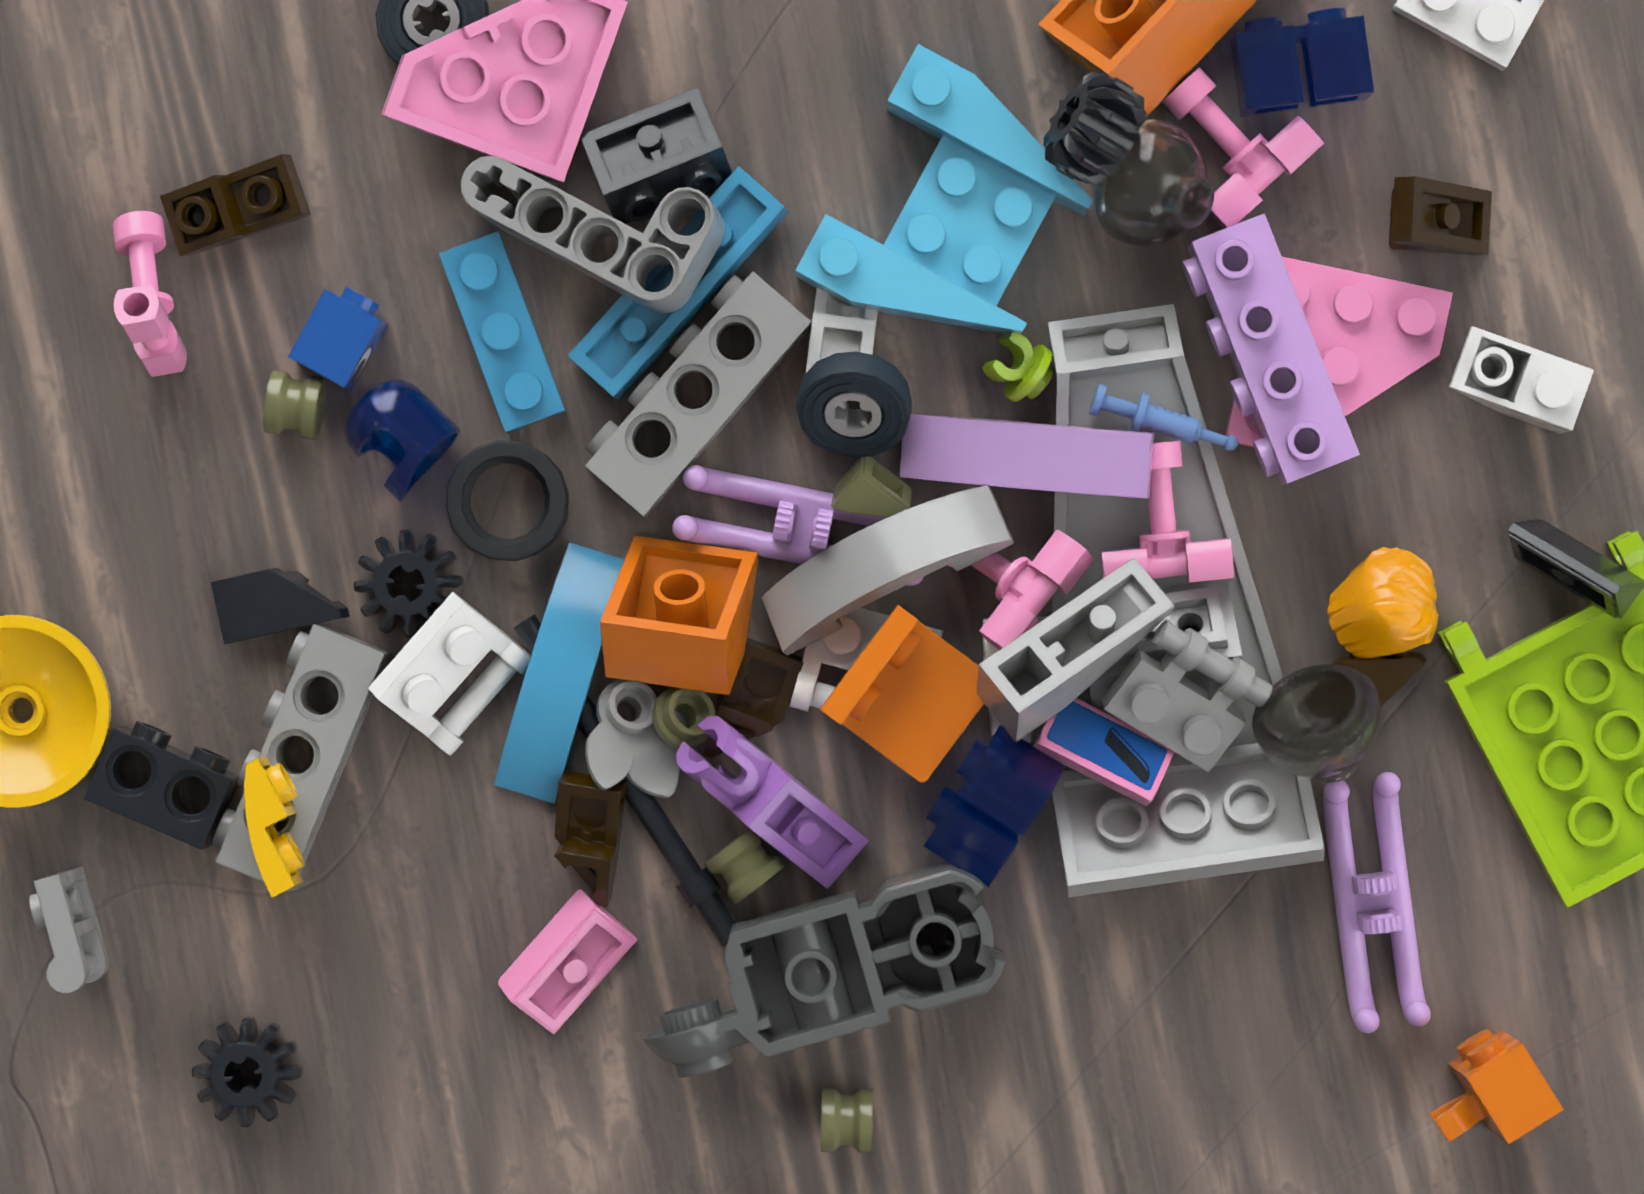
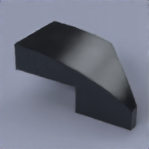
[211,568,350,644]

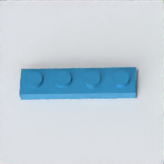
[568,166,789,401]

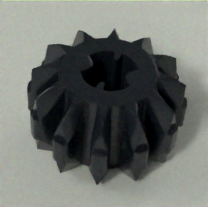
[1043,71,1146,186]
[353,529,464,638]
[192,1016,303,1127]

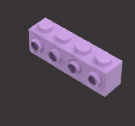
[1182,213,1360,486]

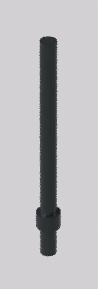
[514,614,737,947]

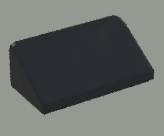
[1508,519,1644,619]

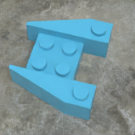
[795,44,1093,334]

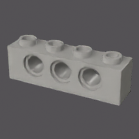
[585,271,812,518]
[213,624,392,891]

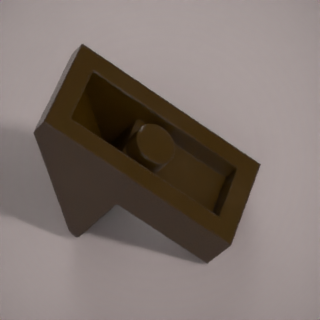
[1389,176,1492,255]

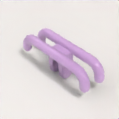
[672,465,923,586]
[1322,772,1431,1034]

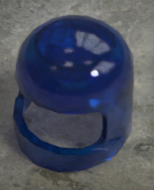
[345,379,461,502]

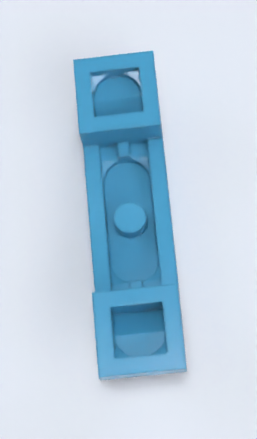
[494,542,625,804]

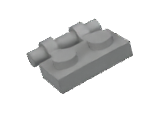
[1102,621,1272,772]

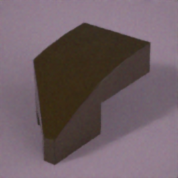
[703,638,804,758]

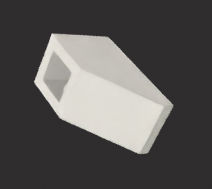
[1449,326,1594,434]

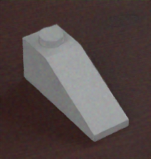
[977,558,1174,742]

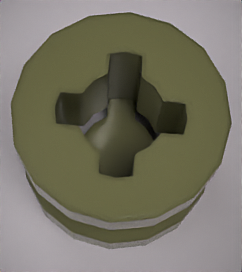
[263,370,326,440]
[704,828,785,904]
[821,1088,873,1153]

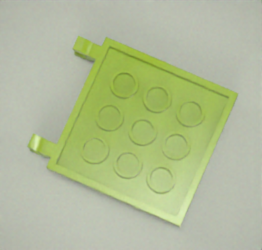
[1437,531,1644,908]

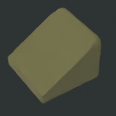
[831,456,912,518]

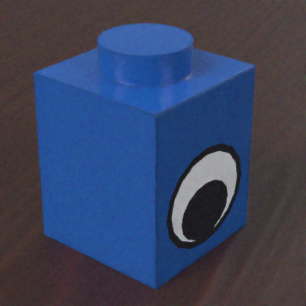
[288,287,388,391]

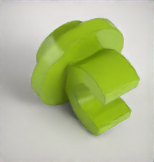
[982,333,1054,402]

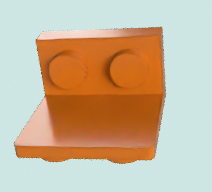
[820,605,984,782]

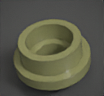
[652,687,715,748]

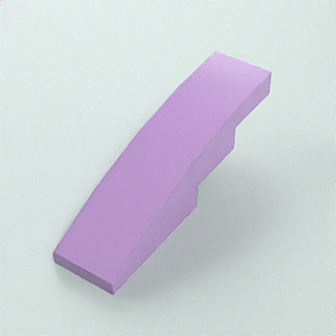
[900,414,1154,499]

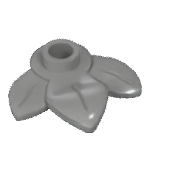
[585,679,687,798]

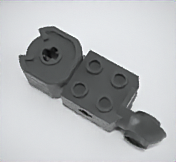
[642,860,1006,1078]

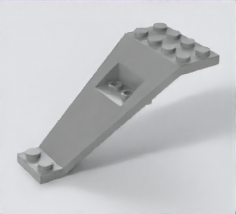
[1048,304,1325,898]

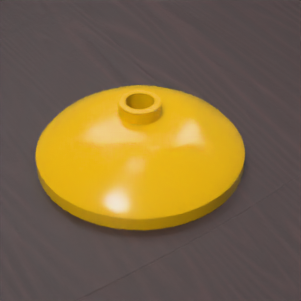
[0,615,111,808]

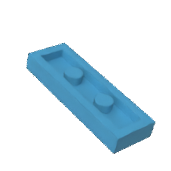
[439,231,567,433]

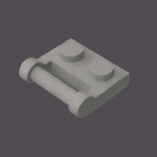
[30,866,109,993]

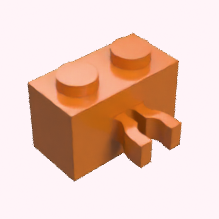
[1429,1029,1564,1144]

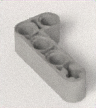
[461,156,725,313]

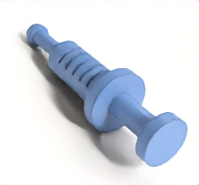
[1089,384,1238,451]

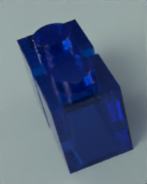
[1230,8,1374,117]
[924,725,1065,887]

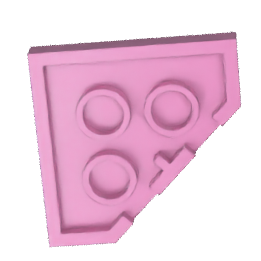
[381,0,628,183]
[1225,257,1453,448]

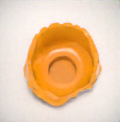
[1327,547,1439,658]

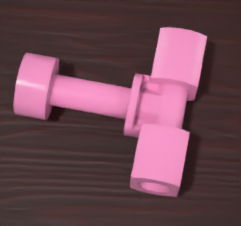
[1162,67,1324,229]
[112,211,187,377]
[1100,440,1234,583]
[948,529,1094,650]

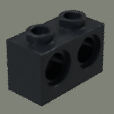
[84,721,239,850]

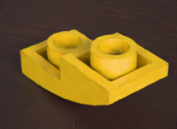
[244,756,305,898]

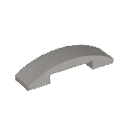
[761,485,1014,655]

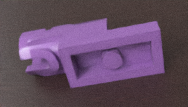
[676,716,869,889]

